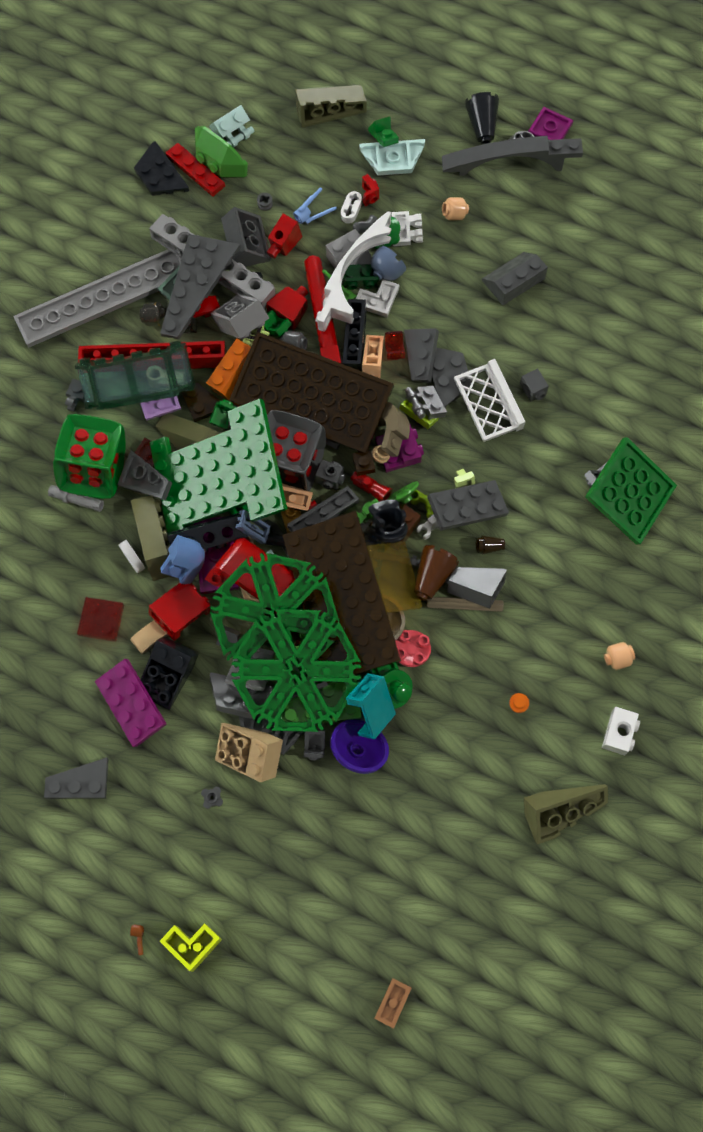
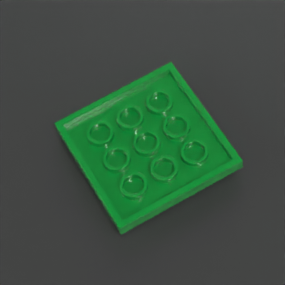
[585,437,677,545]

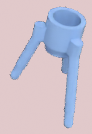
[293,187,337,224]

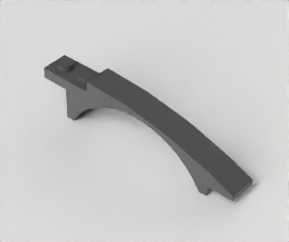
[442,136,583,176]

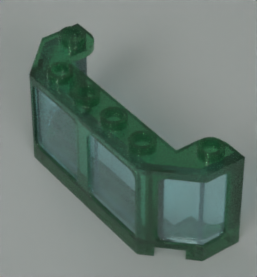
[75,341,195,410]

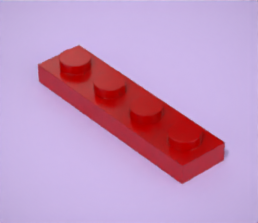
[165,143,225,197]

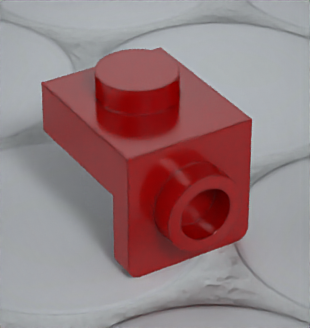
[362,174,379,206]

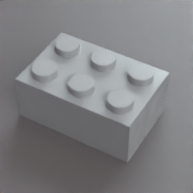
[210,294,269,339]

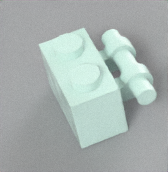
[209,105,255,148]

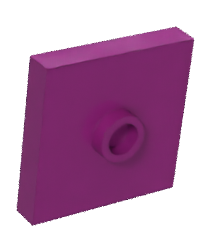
[528,106,574,140]

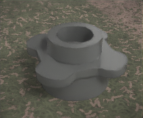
[201,786,223,809]

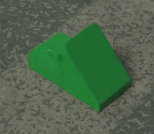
[368,116,399,147]

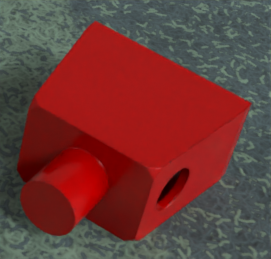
[266,213,303,259]
[266,286,308,330]

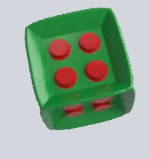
[53,414,126,499]

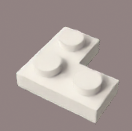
[356,279,400,317]

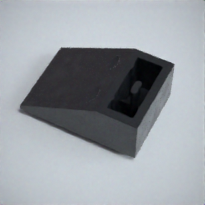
[140,637,199,710]

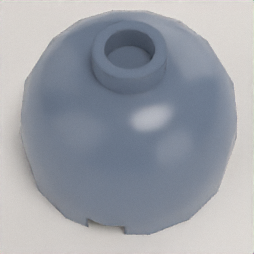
[371,246,406,281]

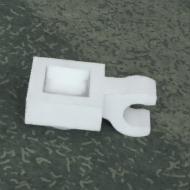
[417,514,439,540]

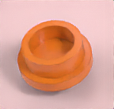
[509,693,529,713]

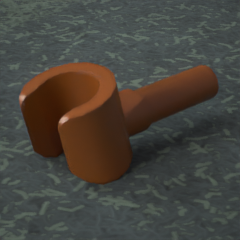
[130,924,144,955]

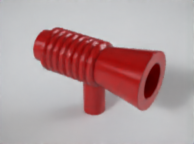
[351,471,393,502]

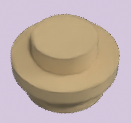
[372,445,390,463]

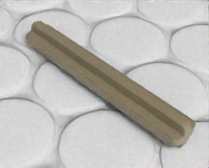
[427,597,504,612]

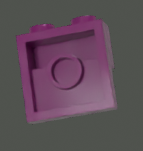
[375,424,424,473]

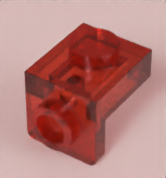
[385,331,405,360]

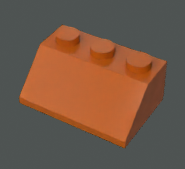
[206,338,251,407]

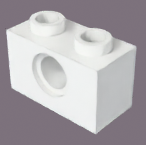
[602,707,640,756]

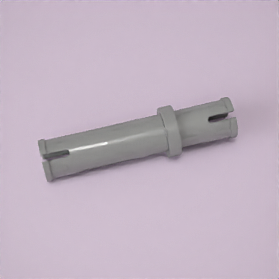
[48,485,104,512]

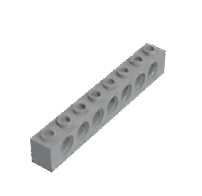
[149,214,275,310]

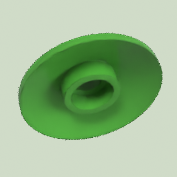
[387,481,419,504]

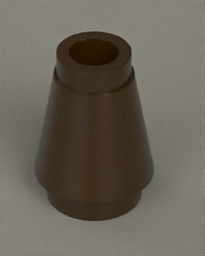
[476,536,505,555]

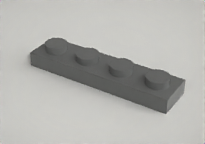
[287,486,359,532]

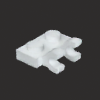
[392,211,423,246]

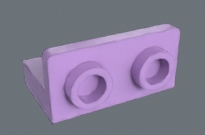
[139,387,181,421]

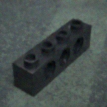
[342,299,367,371]
[167,513,249,552]

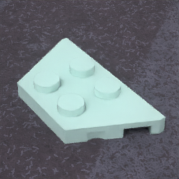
[359,139,425,175]

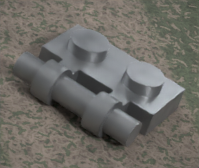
[405,385,447,419]

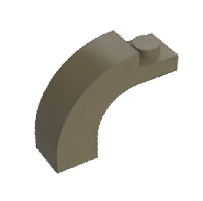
[378,402,410,457]

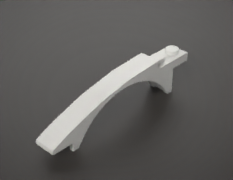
[316,211,391,332]

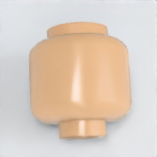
[442,197,469,221]
[604,642,635,670]

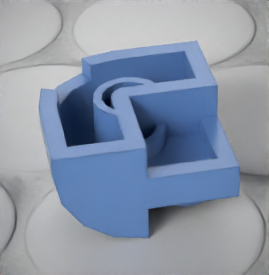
[160,535,205,584]

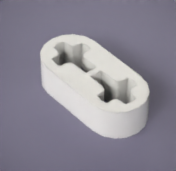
[341,191,362,223]
[118,540,145,574]

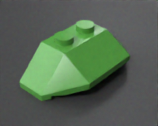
[195,126,248,177]

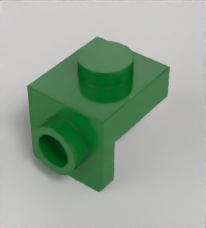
[264,310,292,337]
[209,400,237,430]

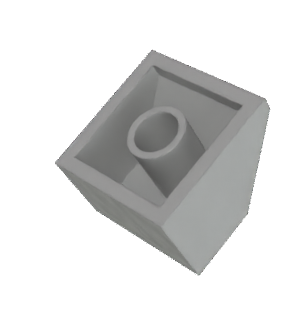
[326,229,372,269]

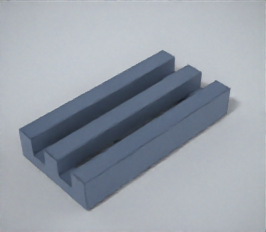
[235,510,270,544]

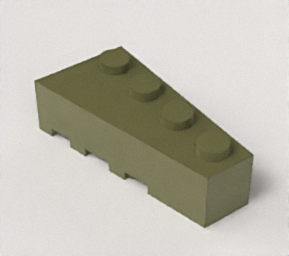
[295,85,367,128]
[130,495,170,581]

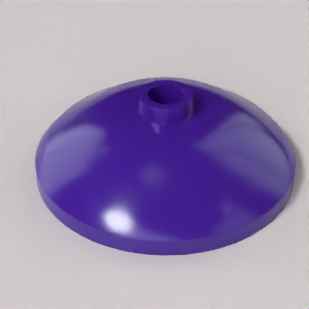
[330,719,389,774]

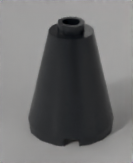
[465,92,499,144]

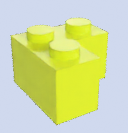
[160,923,222,972]

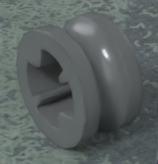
[257,193,273,211]

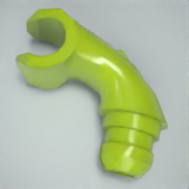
[410,490,434,518]

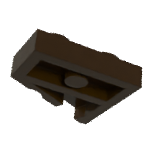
[181,383,220,422]

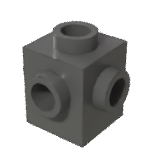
[315,460,345,490]

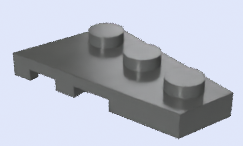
[404,328,439,383]
[117,451,172,501]
[44,757,109,799]

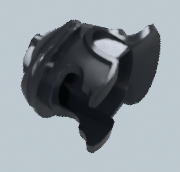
[368,500,408,544]

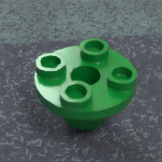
[382,668,413,709]

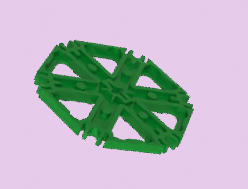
[210,552,339,676]
[231,609,361,732]

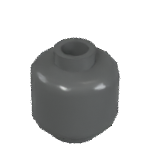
[280,331,307,350]

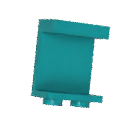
[346,674,396,739]

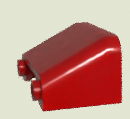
[205,538,295,621]

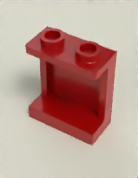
[149,583,210,641]

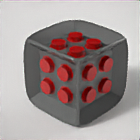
[267,410,326,491]

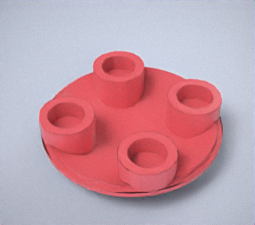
[396,630,431,667]

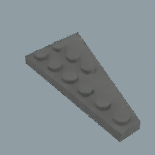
[160,234,241,340]

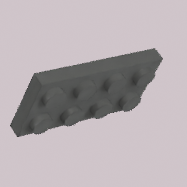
[427,480,509,531]

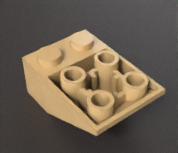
[215,723,283,782]

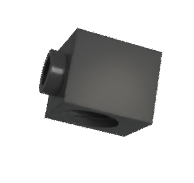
[520,368,549,402]

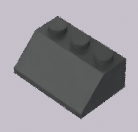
[221,207,271,267]
[482,252,548,305]

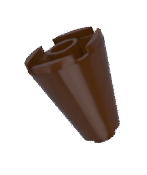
[414,545,459,601]

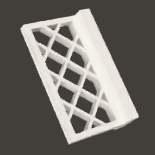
[454,359,525,442]

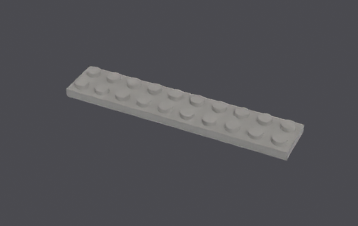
[13,249,182,348]

